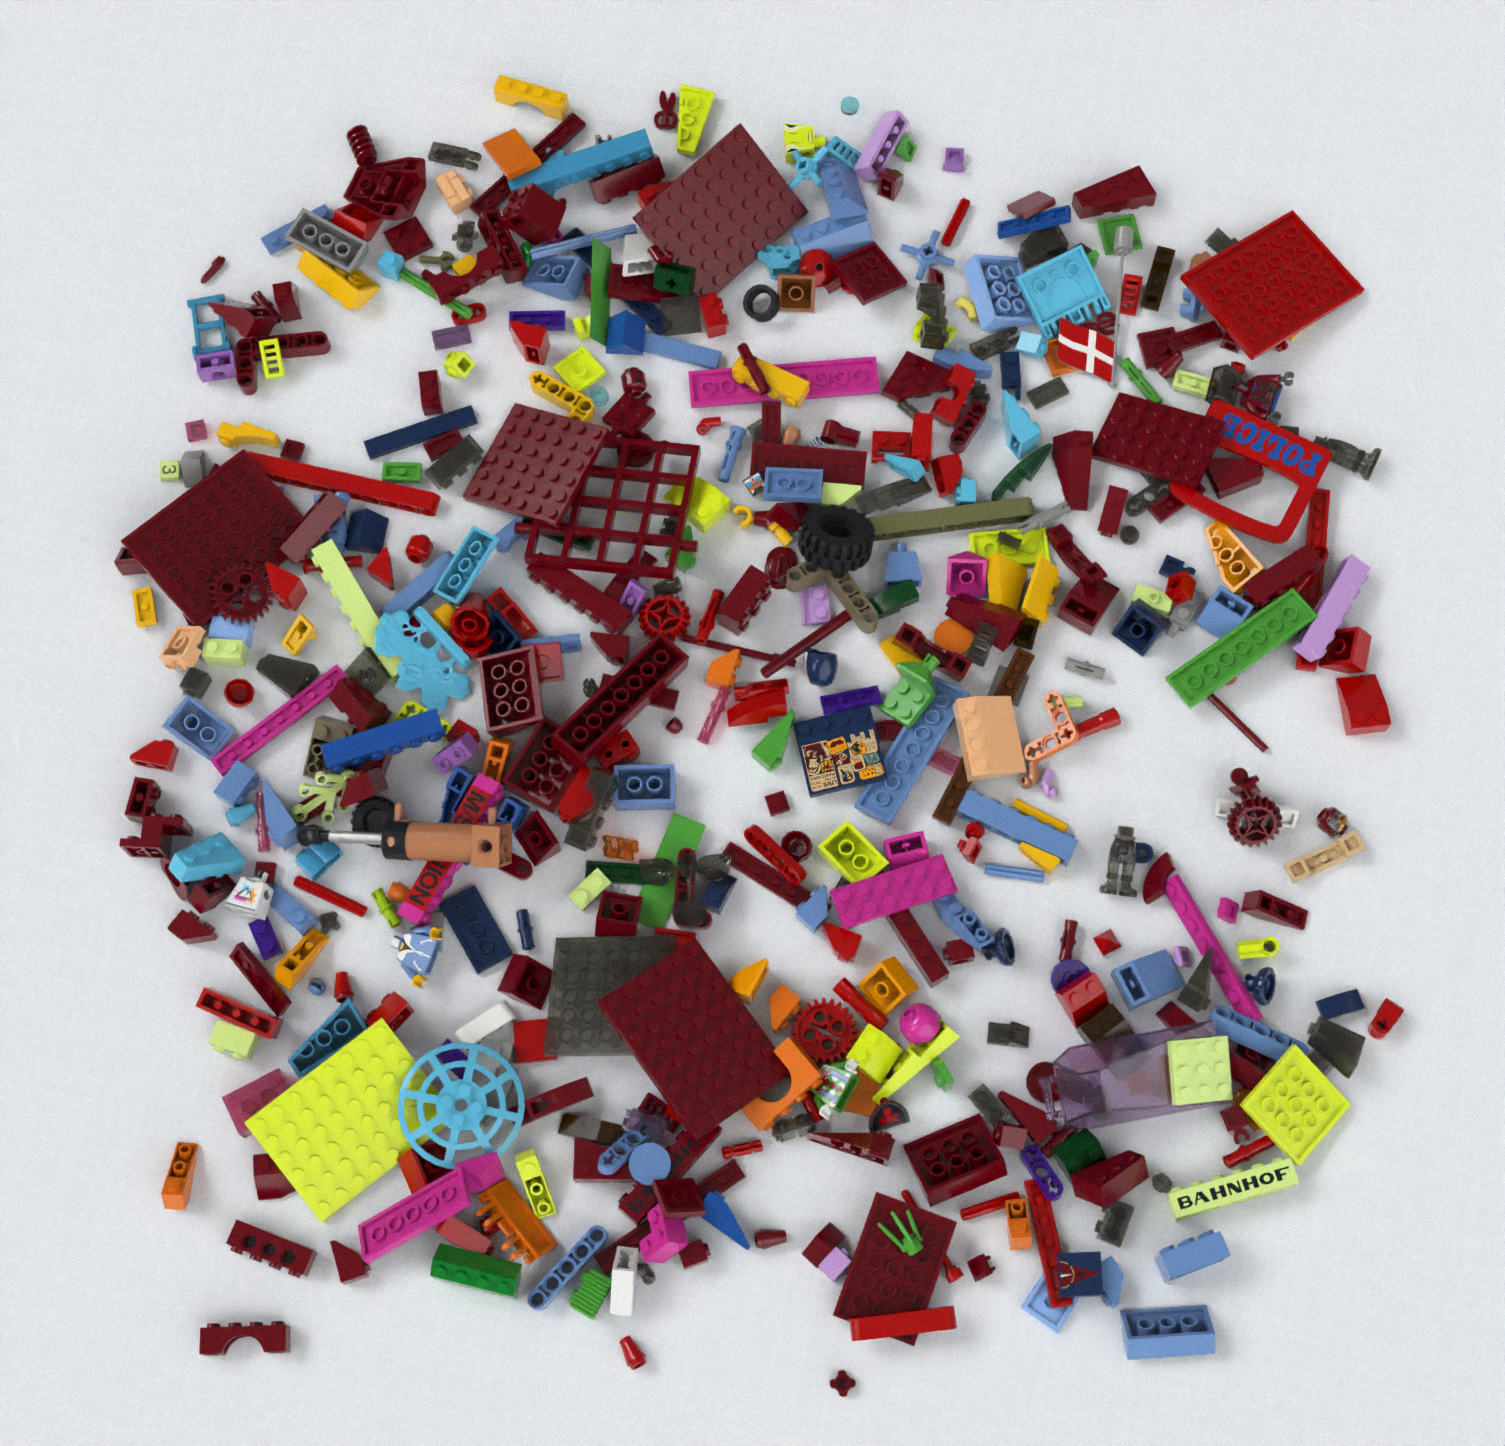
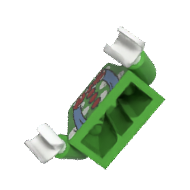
[810,1059,861,1121]

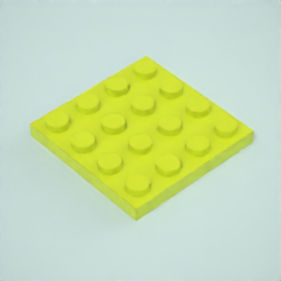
[1240,1045,1351,1166]

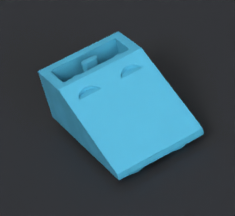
[1000,390,1041,460]

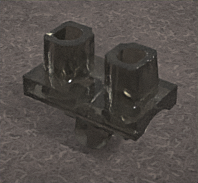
[452,220,479,253]

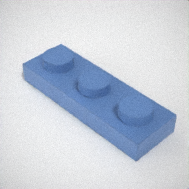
[521,634,582,654]

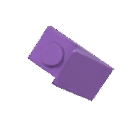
[619,578,649,618]

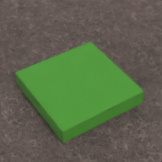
[1097,214,1142,255]

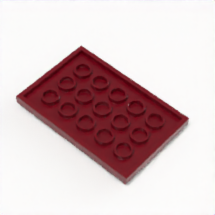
[1092,392,1227,489]
[833,1192,957,1346]

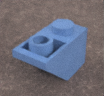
[796,885,828,934]
[1101,1256,1124,1309]

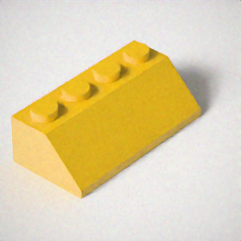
[297,250,381,310]

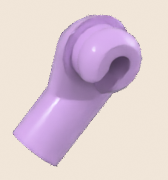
[1041,769,1058,799]

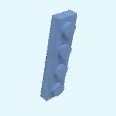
[261,204,333,255]

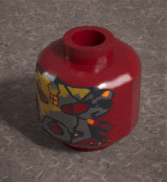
[1316,807,1348,837]

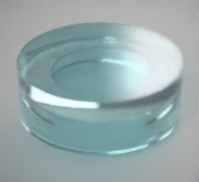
[841,96,859,115]
[589,387,609,407]

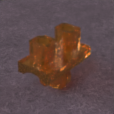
[602,835,639,861]

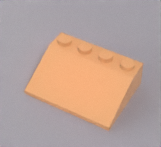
[952,696,1026,782]

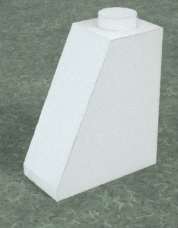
[622,233,658,277]
[610,1246,639,1316]

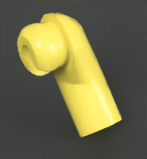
[955,297,978,321]

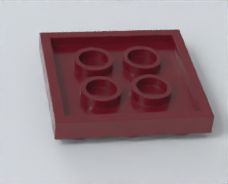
[830,242,907,306]

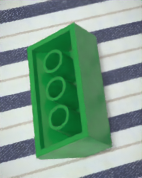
[430,1243,522,1300]

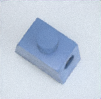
[884,542,922,588]

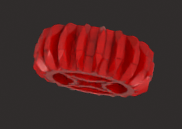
[638,592,691,643]

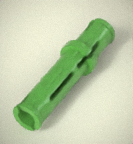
[1119,357,1163,404]

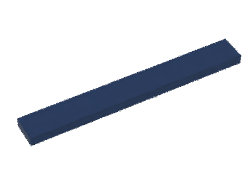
[563,227,673,336]

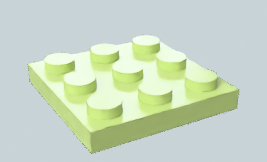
[1167,1035,1233,1105]

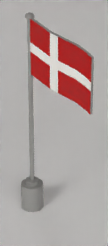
[1056,226,1134,388]

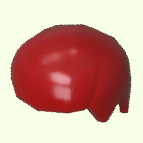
[224,678,255,708]

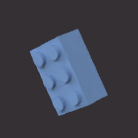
[614,764,676,811]
[1155,1229,1231,1283]

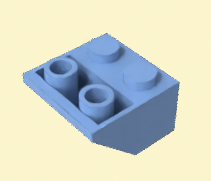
[1196,585,1254,639]

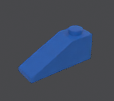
[701,1190,750,1250]

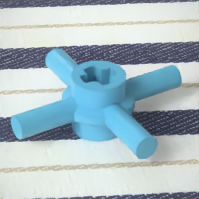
[788,145,829,190]

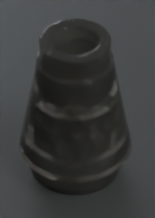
[653,576,683,596]

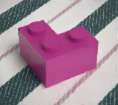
[639,1204,689,1264]

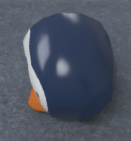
[804,648,838,687]

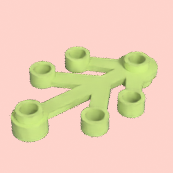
[290,769,356,824]

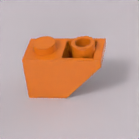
[706,649,743,692]
[769,983,802,1034]
[1005,1198,1032,1251]

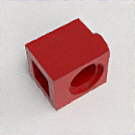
[1165,570,1196,605]

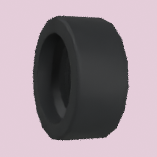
[743,284,781,322]

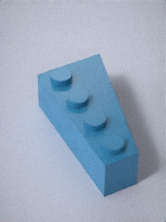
[288,996,368,1078]

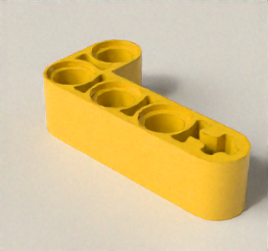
[529,371,595,423]

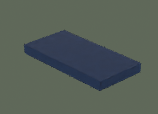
[439,885,513,974]

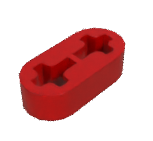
[451,303,487,327]

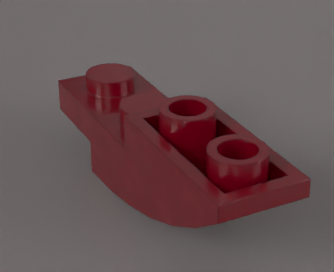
[508,1077,594,1127]

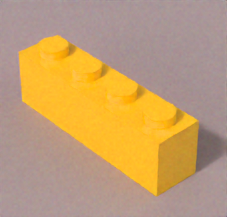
[732,355,810,409]

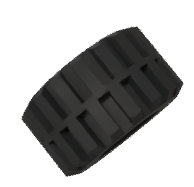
[351,796,404,848]

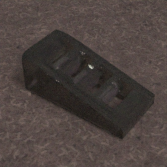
[966,621,999,667]

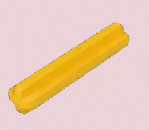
[1012,799,1068,833]

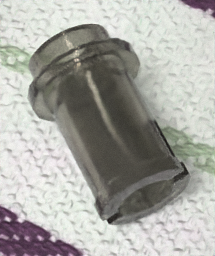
[996,531,1022,551]
[583,678,599,698]

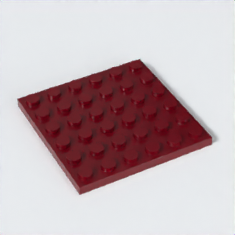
[462,403,611,528]

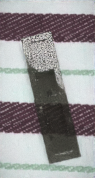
[855,475,932,515]

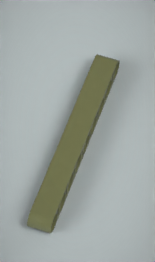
[868,497,1035,541]

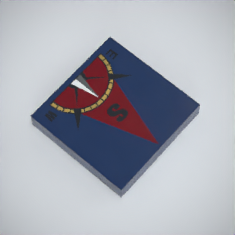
[1057,1251,1104,1298]

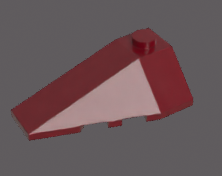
[807,1131,895,1166]

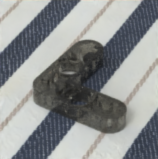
[1125,473,1170,517]

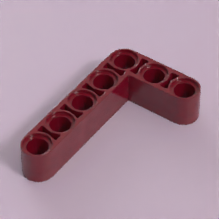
[236,331,331,395]

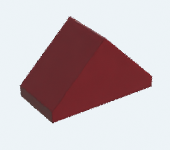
[802,1222,846,1269]

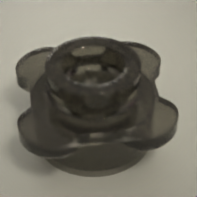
[318,911,341,934]

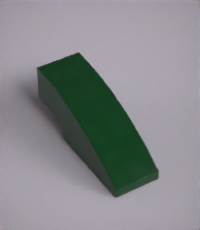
[858,579,919,622]

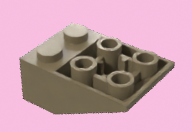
[303,715,358,784]

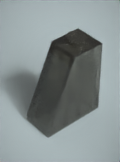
[1018,225,1069,269]
[255,654,320,699]
[1306,1016,1366,1078]

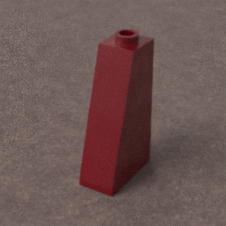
[945,593,1027,652]

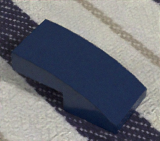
[1316,989,1365,1021]

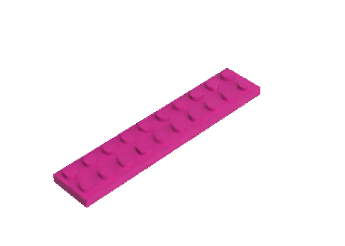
[688,356,880,409]

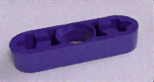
[1021,1145,1064,1201]

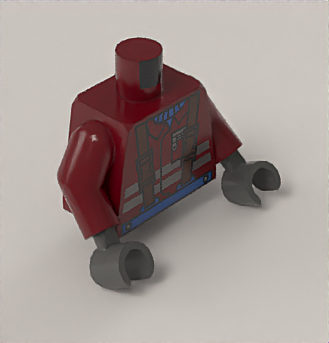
[1235,371,1294,425]

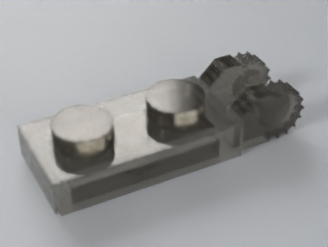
[428,142,482,171]
[969,326,1020,361]

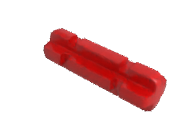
[722,1140,763,1159]

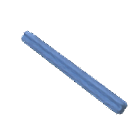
[530,224,637,259]

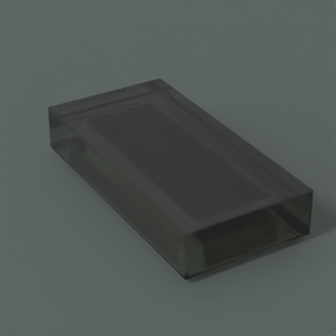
[1026,376,1069,410]

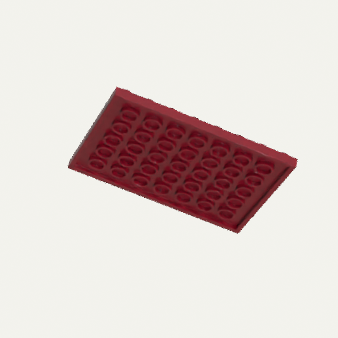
[632,123,809,300]
[121,449,303,627]
[596,938,790,1141]

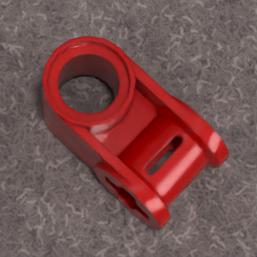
[1368,998,1405,1039]

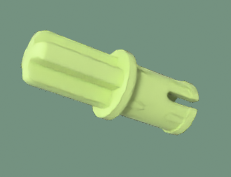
[1043,694,1084,708]

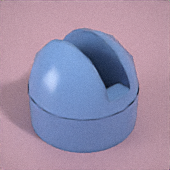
[309,978,326,996]

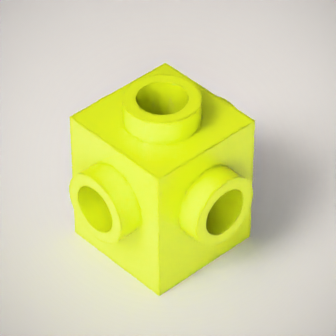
[442,351,476,378]

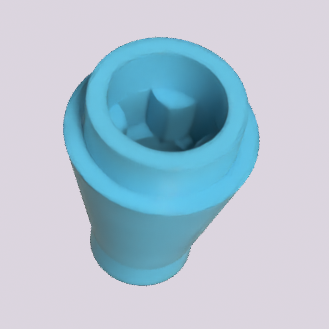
[225,803,257,827]

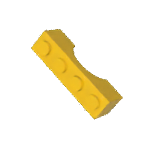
[493,75,569,121]

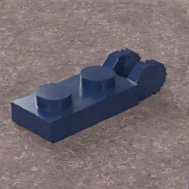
[1000,351,1021,400]

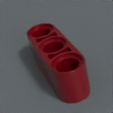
[949,401,987,454]

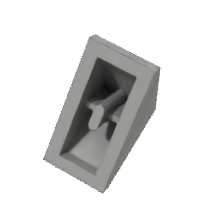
[180,450,205,487]

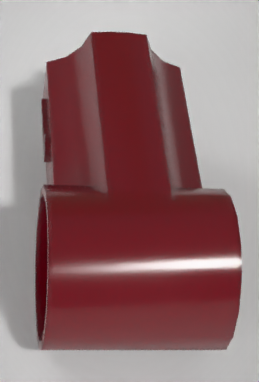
[820,419,861,448]

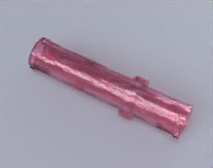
[697,686,731,745]
[255,792,271,852]

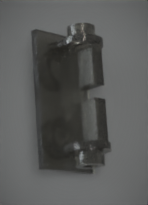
[772,1112,817,1142]

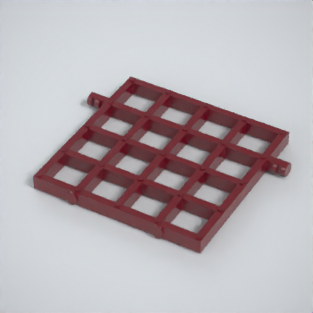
[514,436,701,580]

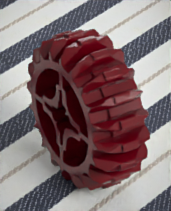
[1227,794,1282,848]

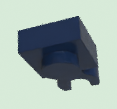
[1158,555,1196,578]

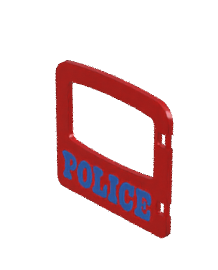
[1169,400,1332,544]

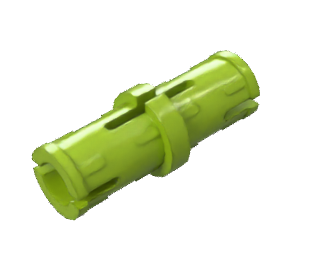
[371,888,402,929]

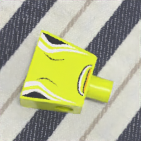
[784,123,825,163]

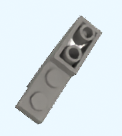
[480,1042,519,1127]

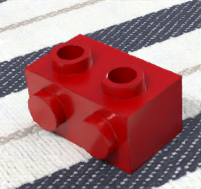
[698,292,729,339]
[595,729,641,774]

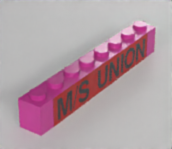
[397,773,504,927]

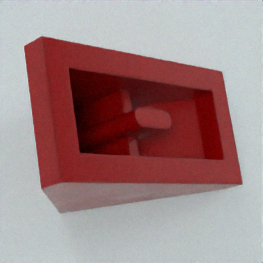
[367,548,395,591]

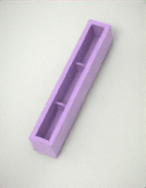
[1292,554,1370,662]

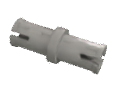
[1064,657,1106,680]

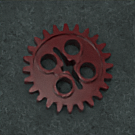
[209,562,274,626]

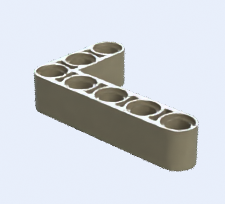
[785,561,879,634]

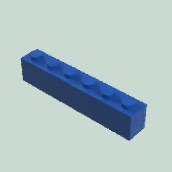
[320,708,445,773]

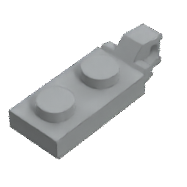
[1166,590,1205,638]

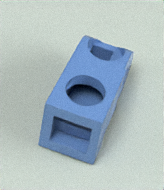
[495,517,529,553]

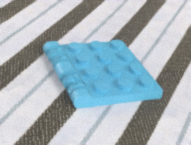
[1015,245,1111,341]

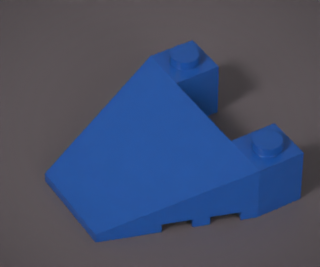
[439,766,530,866]

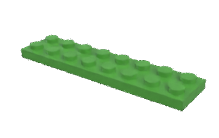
[1165,588,1318,709]

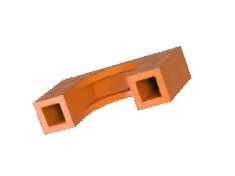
[741,1037,825,1131]

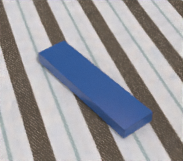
[997,205,1071,239]

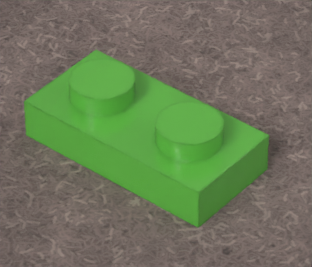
[382,462,422,483]

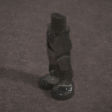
[1314,435,1382,481]
[1099,826,1138,898]

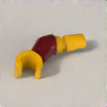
[732,505,793,547]

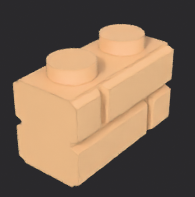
[435,169,474,215]

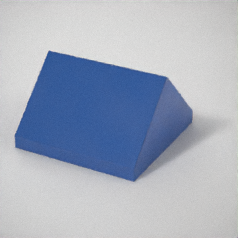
[605,310,646,355]

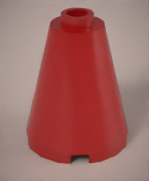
[450,592,490,642]

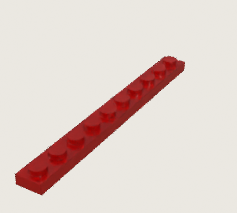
[1295,488,1330,672]

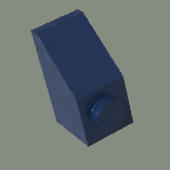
[701,870,738,915]

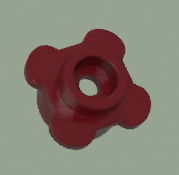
[830,1370,856,1397]

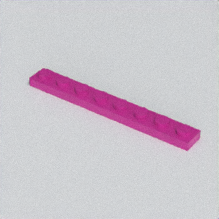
[210,665,347,777]
[1164,874,1263,1021]

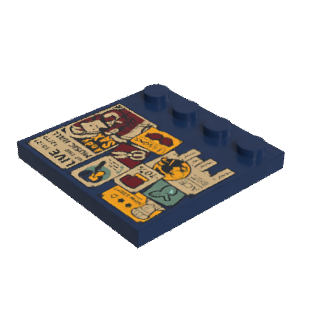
[793,705,888,798]

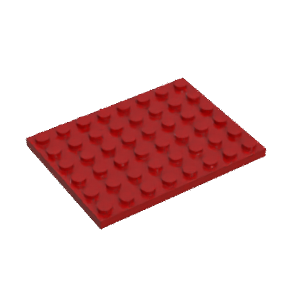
[1180,210,1365,360]

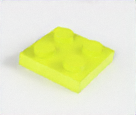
[553,345,606,393]

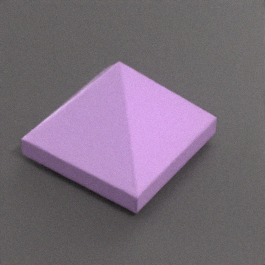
[1172,946,1192,968]

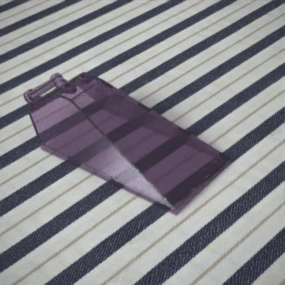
[1038,1020,1230,1130]

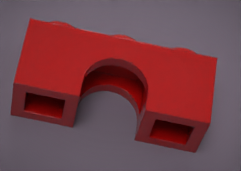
[930,363,976,427]

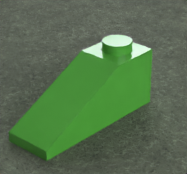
[751,709,795,772]

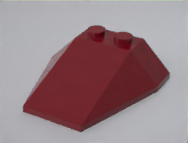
[343,157,426,221]

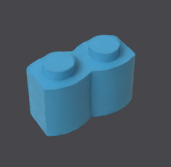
[295,842,343,881]

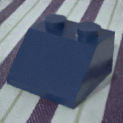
[1112,598,1170,657]

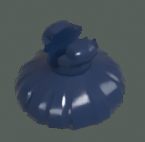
[981,928,1015,966]
[1243,967,1276,1006]

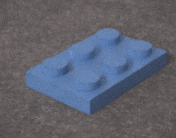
[763,467,823,503]

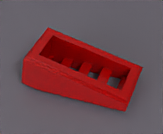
[1120,274,1143,316]

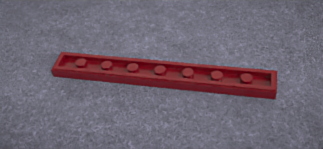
[470,112,586,217]
[594,1159,746,1275]

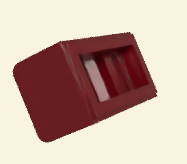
[637,1092,680,1134]

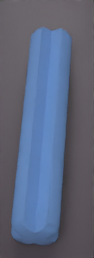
[984,863,1045,882]

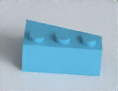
[168,832,246,883]

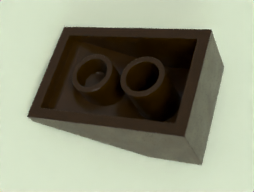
[1077,1003,1150,1081]

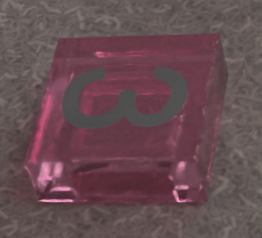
[185,419,208,443]

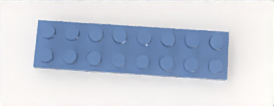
[854,676,970,826]

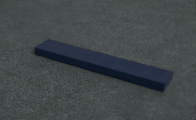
[363,405,478,460]

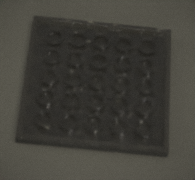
[543,935,677,1057]

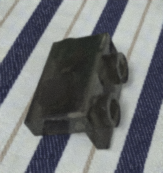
[1094,1200,1135,1248]

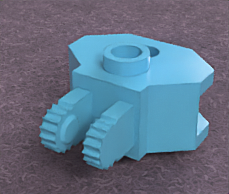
[757,245,800,281]

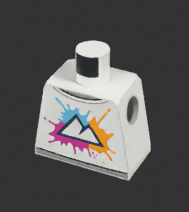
[224,870,274,920]

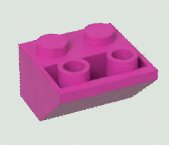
[883,831,930,871]

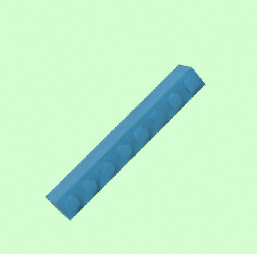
[507,129,654,192]

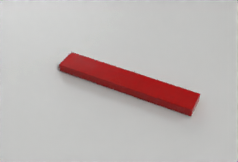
[1024,1179,1073,1309]

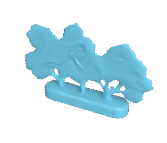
[374,606,472,712]

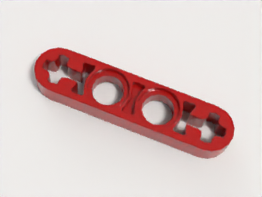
[744,824,807,885]

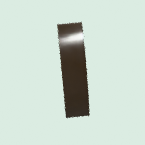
[1140,246,1176,312]

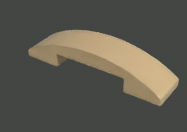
[1283,830,1366,883]

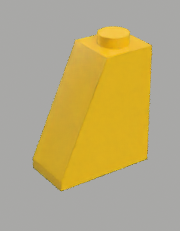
[986,553,1028,610]

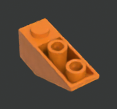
[161,1142,199,1210]

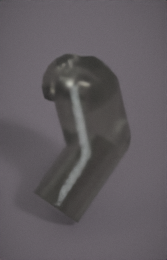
[637,1263,656,1285]

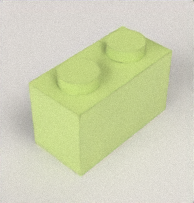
[202,638,248,667]
[208,1019,260,1061]

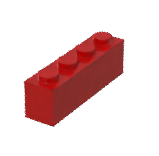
[196,987,284,1039]

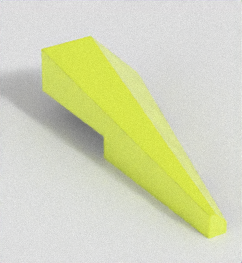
[872,1018,960,1105]

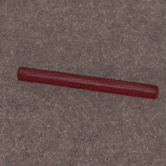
[760,609,852,679]

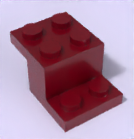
[119,813,193,859]

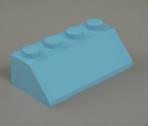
[432,526,500,607]

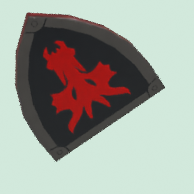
[868,1097,910,1133]

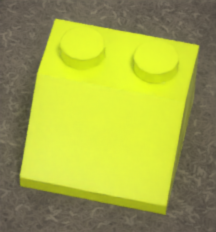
[846,1023,903,1085]

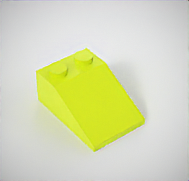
[663,474,731,534]
[818,820,889,883]

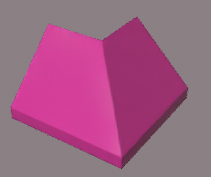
[946,551,987,596]
[455,1151,506,1194]

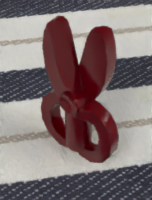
[654,91,678,130]
[1078,312,1120,335]

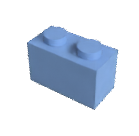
[213,760,260,807]

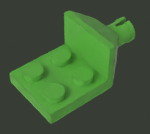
[878,653,940,729]

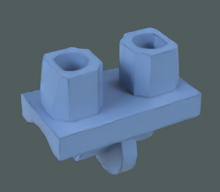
[1179,288,1206,322]

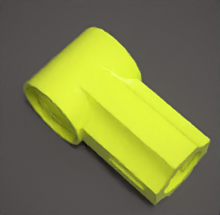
[1236,937,1279,960]

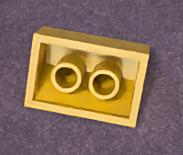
[1021,555,1061,628]

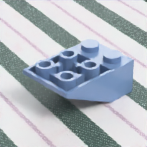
[1111,949,1185,1012]

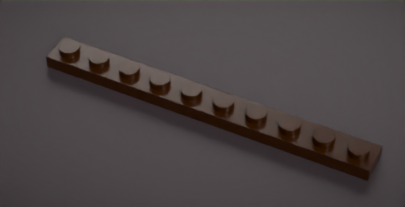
[932,647,1035,827]

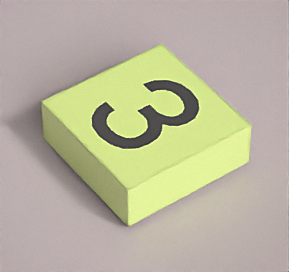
[160,460,180,482]

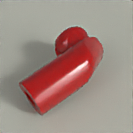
[696,417,721,436]

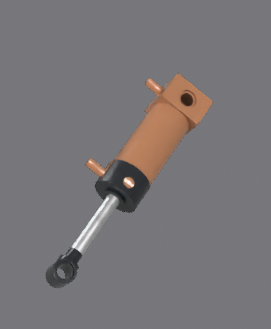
[296,803,512,868]

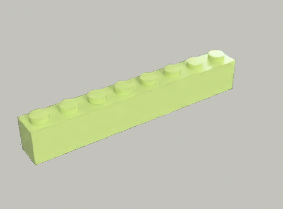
[311,539,402,685]

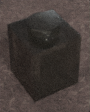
[179,667,212,700]

